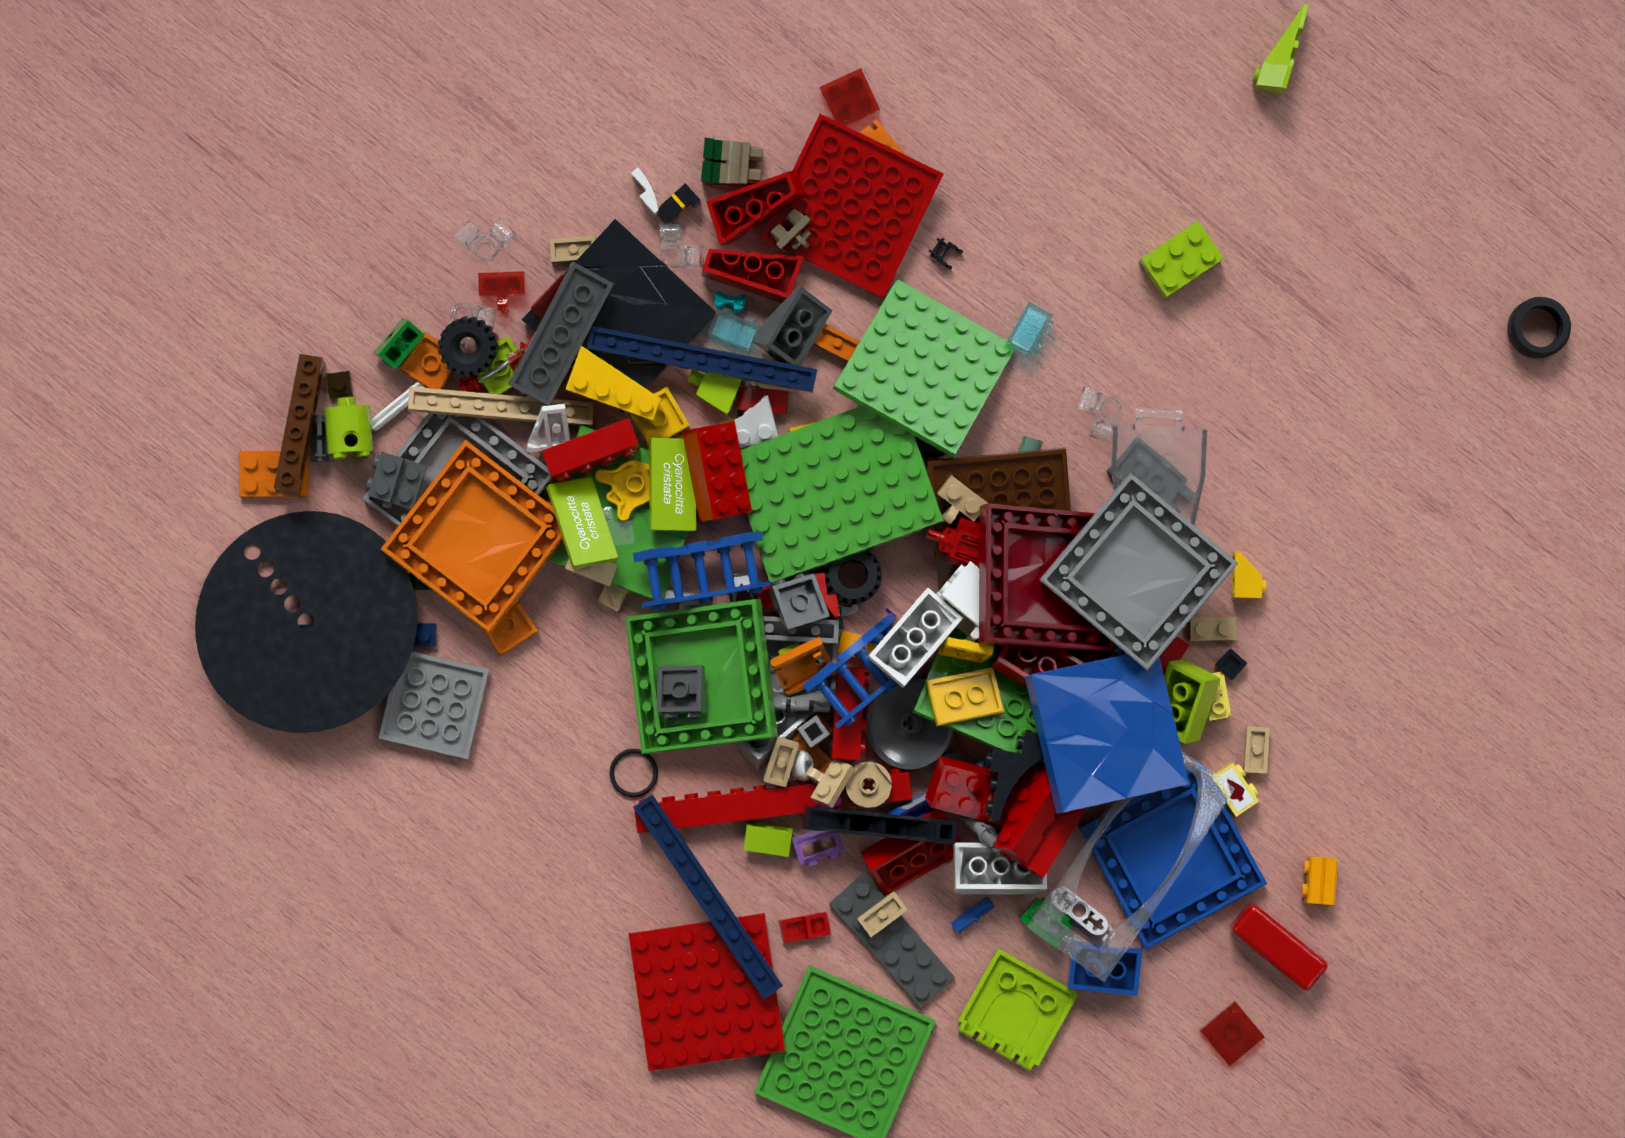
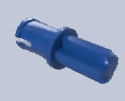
[951,897,995,934]

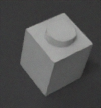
[798,716,830,747]

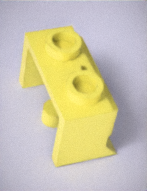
[1207,671,1231,721]

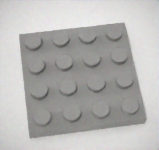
[378,652,490,759]

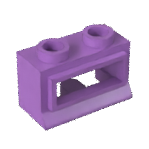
[792,830,844,867]

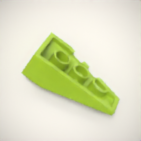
[1252,4,1309,96]

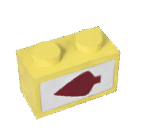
[1209,762,1259,817]

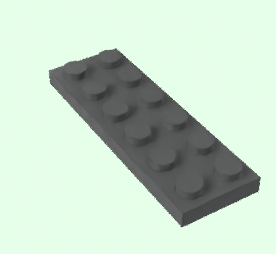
[508,261,614,406]
[829,872,955,1007]

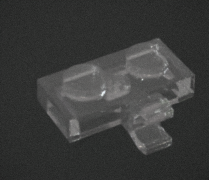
[602,507,635,546]

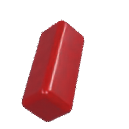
[1230,903,1328,991]

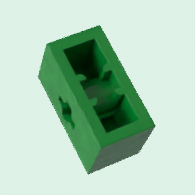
[373,318,425,370]

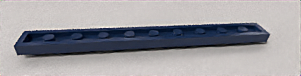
[586,326,817,393]
[633,794,783,999]

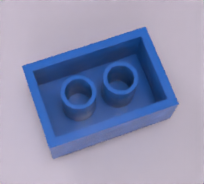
[1067,940,1142,996]

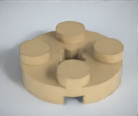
[846,761,892,808]

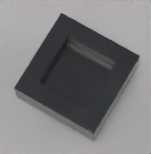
[1215,648,1248,680]

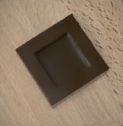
[326,371,353,397]

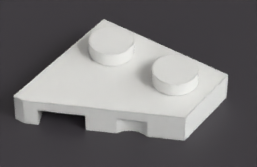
[734,395,779,448]
[527,404,570,453]

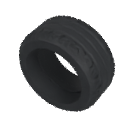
[1507,297,1571,358]

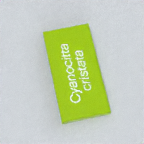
[649,438,696,532]
[547,477,618,569]

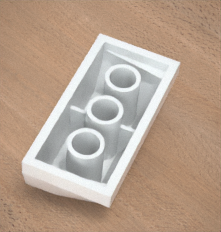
[867,588,963,688]
[953,843,1047,895]

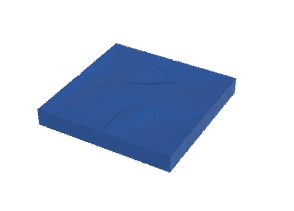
[1025,654,1189,814]
[1078,762,1267,950]

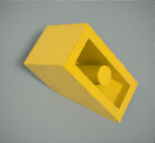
[1232,551,1266,599]

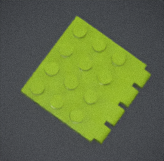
[957,948,1079,1071]

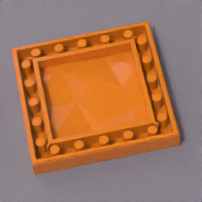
[381,440,563,634]

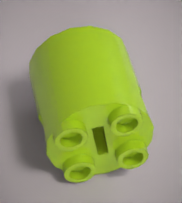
[324,397,374,460]

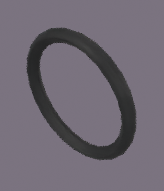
[609,749,658,797]

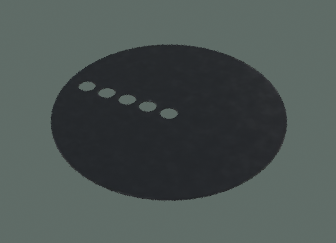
[195,511,418,733]

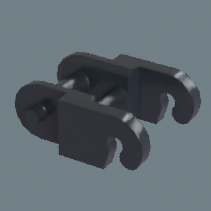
[928,238,963,270]

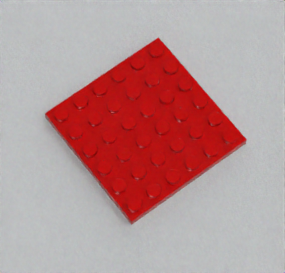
[760,114,944,298]
[629,913,786,1071]

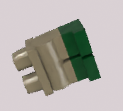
[701,137,763,187]

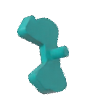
[714,290,746,313]

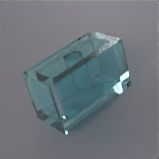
[1006,302,1054,357]
[707,308,760,354]

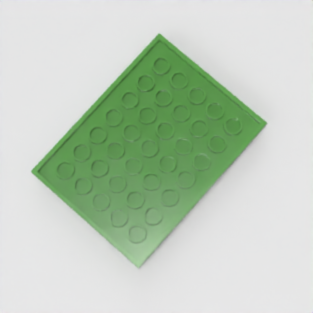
[741,406,944,584]

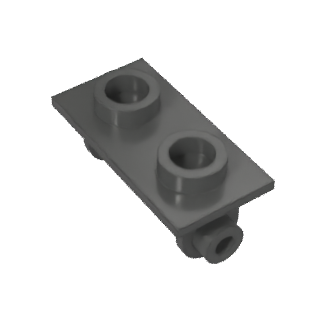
[310,415,334,462]

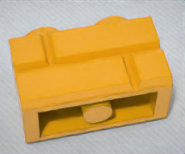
[1301,856,1338,905]

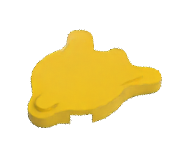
[595,460,649,522]

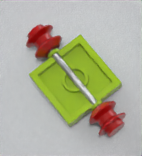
[458,336,532,395]

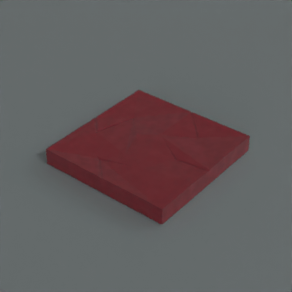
[979,503,1114,654]

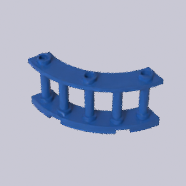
[633,531,771,611]
[803,613,897,728]

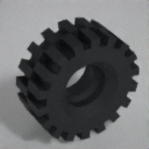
[438,316,499,376]

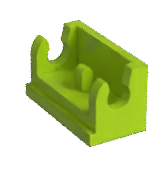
[743,820,793,857]

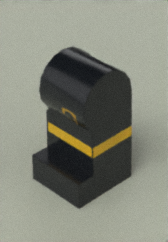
[658,183,701,224]

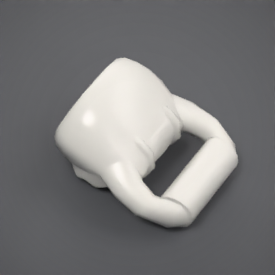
[788,750,814,781]

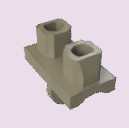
[771,209,812,250]

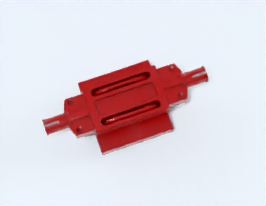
[926,517,980,568]

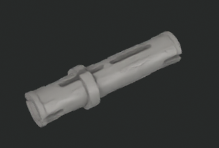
[959,815,999,852]

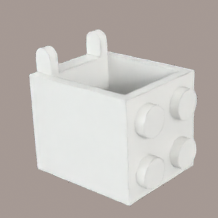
[936,561,980,642]

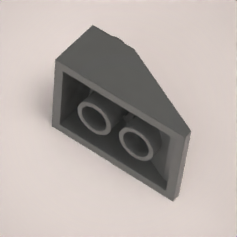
[752,286,833,366]

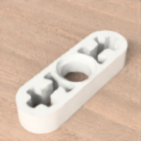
[1050,885,1108,935]

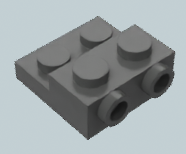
[365,452,428,509]
[768,573,830,631]
[656,665,707,719]

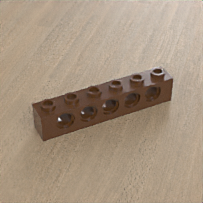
[274,354,326,496]

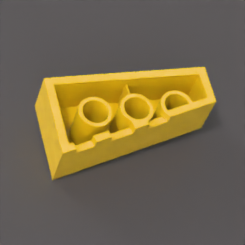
[566,346,661,422]

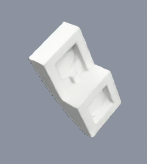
[631,167,659,216]

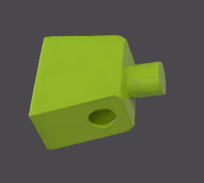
[687,370,743,415]

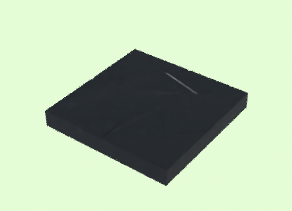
[522,219,717,414]

